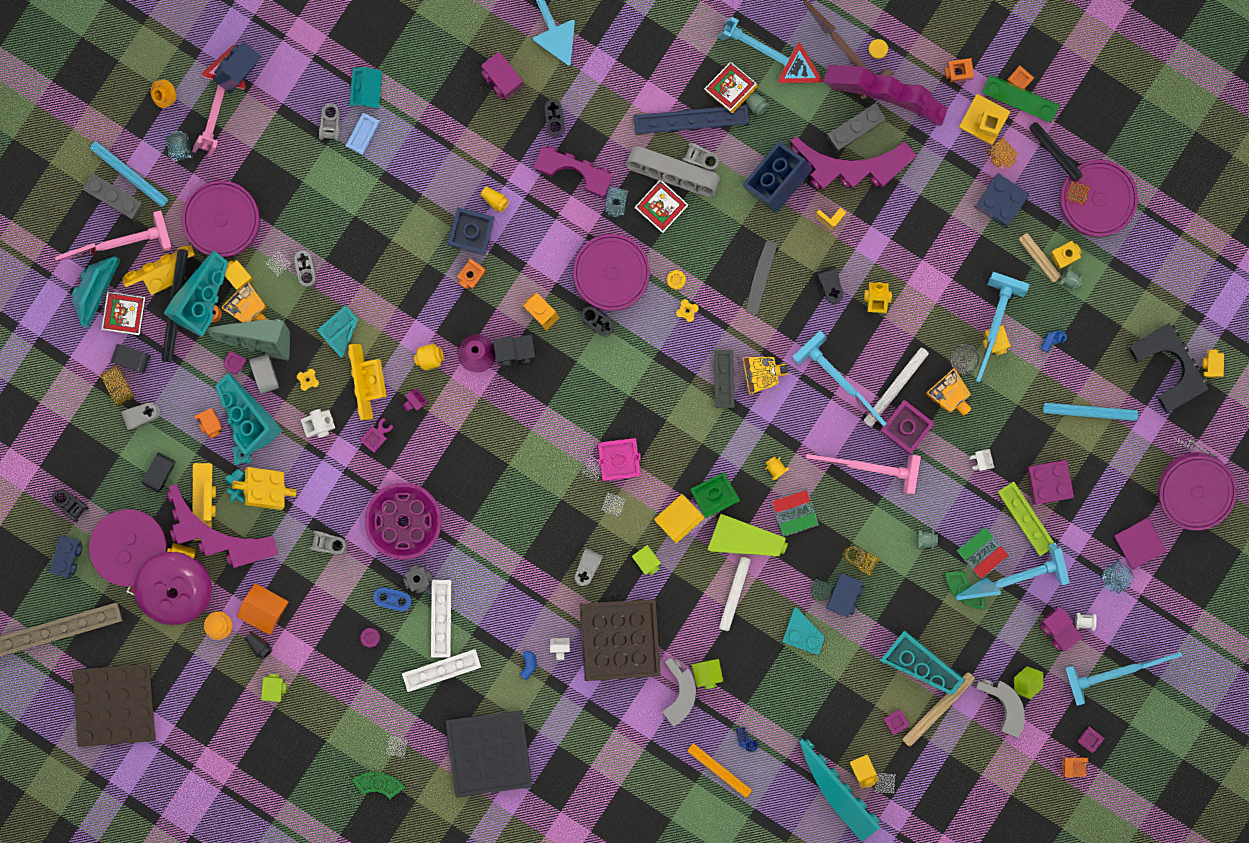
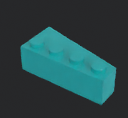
[880,631,966,695]

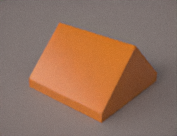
[237,583,289,635]

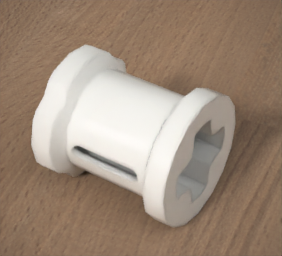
[1075,613,1097,631]

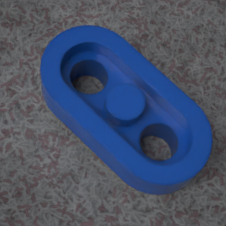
[373,587,412,611]

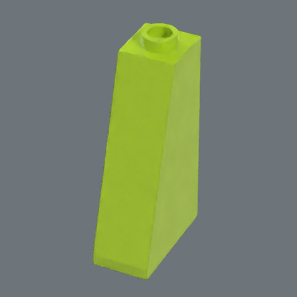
[707,514,788,556]

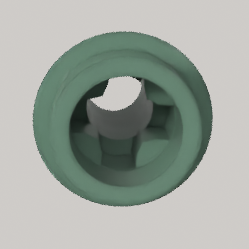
[745,92,769,116]

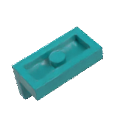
[349,67,382,108]

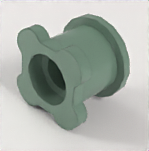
[1058,265,1083,291]
[917,530,938,550]

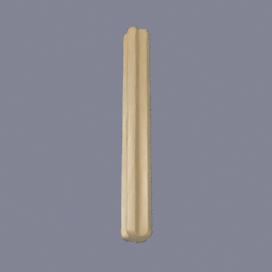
[903,673,975,747]

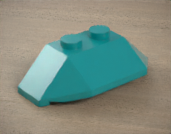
[72,257,121,329]

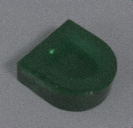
[811,579,833,601]

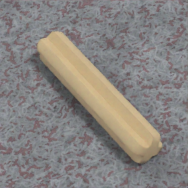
[1019,233,1061,282]

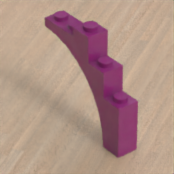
[823,65,948,126]
[790,136,917,191]
[167,484,278,568]

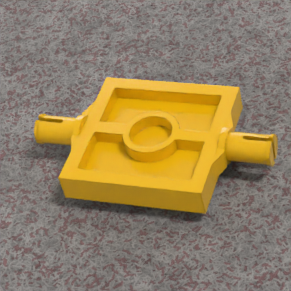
[232,467,297,510]

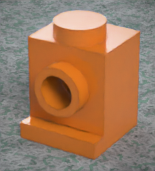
[944,58,974,83]
[457,258,486,290]
[194,408,224,439]

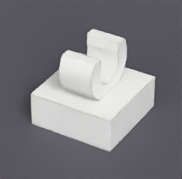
[970,449,994,471]
[550,638,570,660]

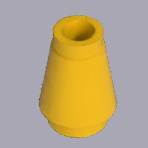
[480,186,509,213]

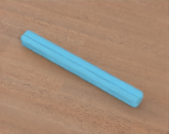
[90,141,168,207]
[1043,403,1138,421]

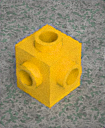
[864,282,892,313]

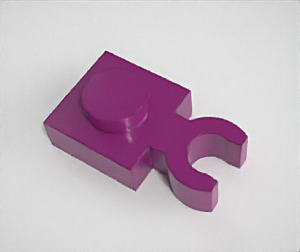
[360,418,393,453]

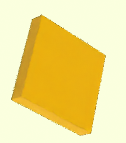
[958,94,1010,146]
[654,494,705,544]

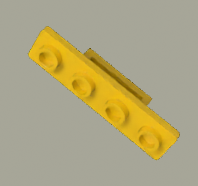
[122,245,195,295]
[348,344,387,420]
[193,463,216,540]

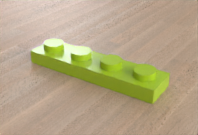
[997,481,1054,556]

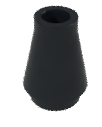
[244,632,273,660]

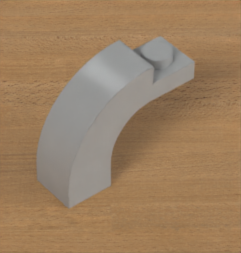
[662,657,696,727]
[974,679,1025,738]

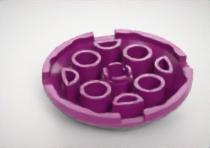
[365,483,442,560]
[134,552,212,625]

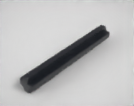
[1029,122,1083,182]

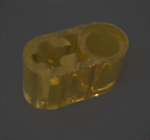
[100,365,134,406]

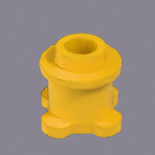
[765,456,789,481]

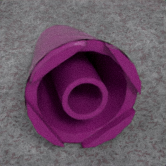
[458,334,496,373]

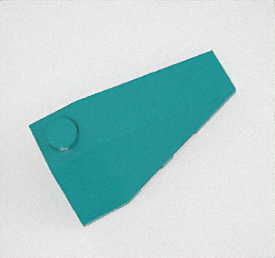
[215,373,282,455]

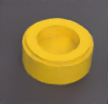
[868,39,888,59]
[667,270,686,290]

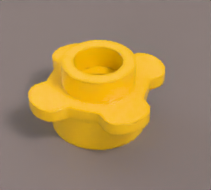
[676,300,699,322]
[297,369,319,391]

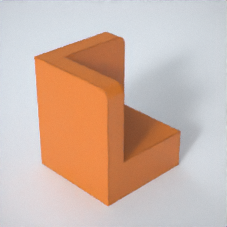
[1063,757,1088,777]

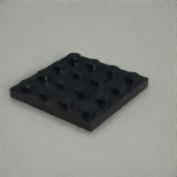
[446,710,533,797]

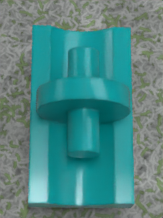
[225,469,245,503]

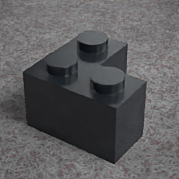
[493,335,536,367]

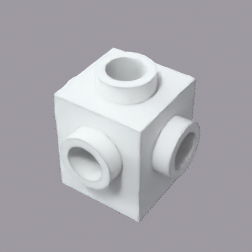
[301,409,335,438]

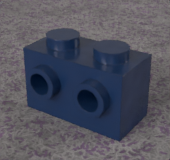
[49,535,83,578]
[826,573,864,618]

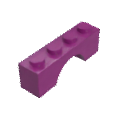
[533,145,613,198]

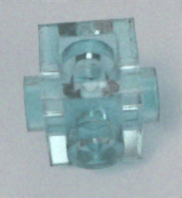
[1102,559,1135,594]

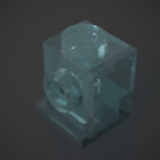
[605,187,628,217]

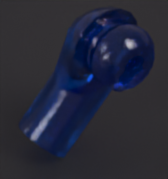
[736,727,759,752]

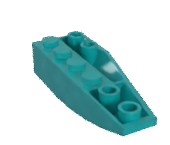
[798,738,881,841]

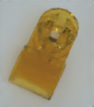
[843,546,881,577]

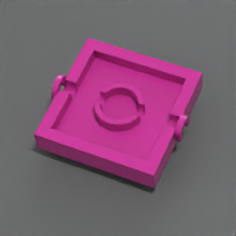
[597,438,641,481]

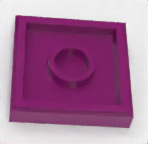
[1114,518,1166,570]

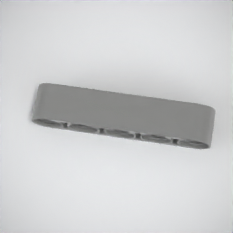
[626,146,720,197]

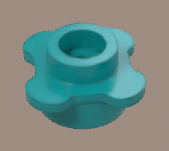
[232,446,252,465]

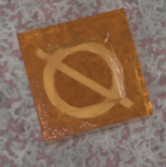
[1066,181,1090,205]

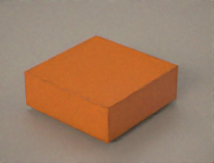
[1007,66,1034,89]

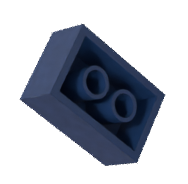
[742,141,813,213]

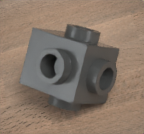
[403,564,433,594]

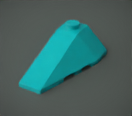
[164,251,228,336]

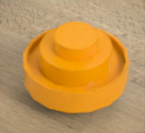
[151,79,176,108]
[204,612,233,640]

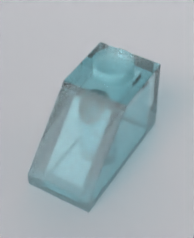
[167,131,193,161]

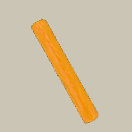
[687,744,752,798]

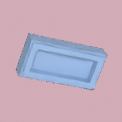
[346,113,380,155]

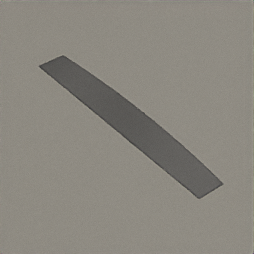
[746,240,778,315]

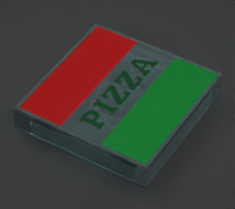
[771,489,819,537]
[956,526,1010,580]

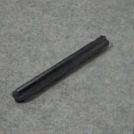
[162,249,188,362]

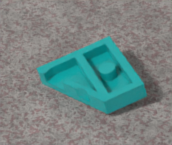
[317,305,358,358]
[782,607,825,655]

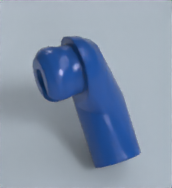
[1040,330,1067,353]
[519,650,537,680]

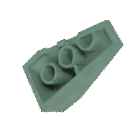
[207,319,290,360]

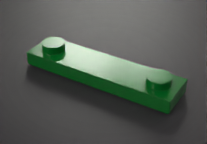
[982,74,1060,123]

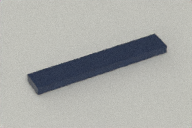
[634,105,749,135]

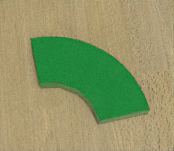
[945,572,986,609]
[352,772,406,799]

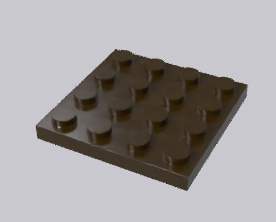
[580,599,661,681]
[73,664,156,747]

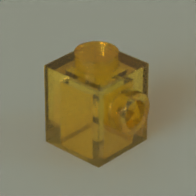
[987,137,1019,169]

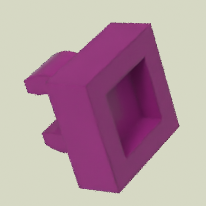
[403,388,428,411]

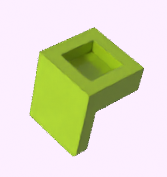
[1014,667,1043,699]

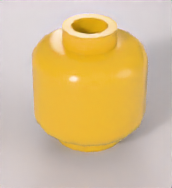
[414,343,444,371]

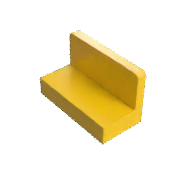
[814,208,846,232]

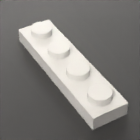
[431,580,451,657]
[402,649,481,692]

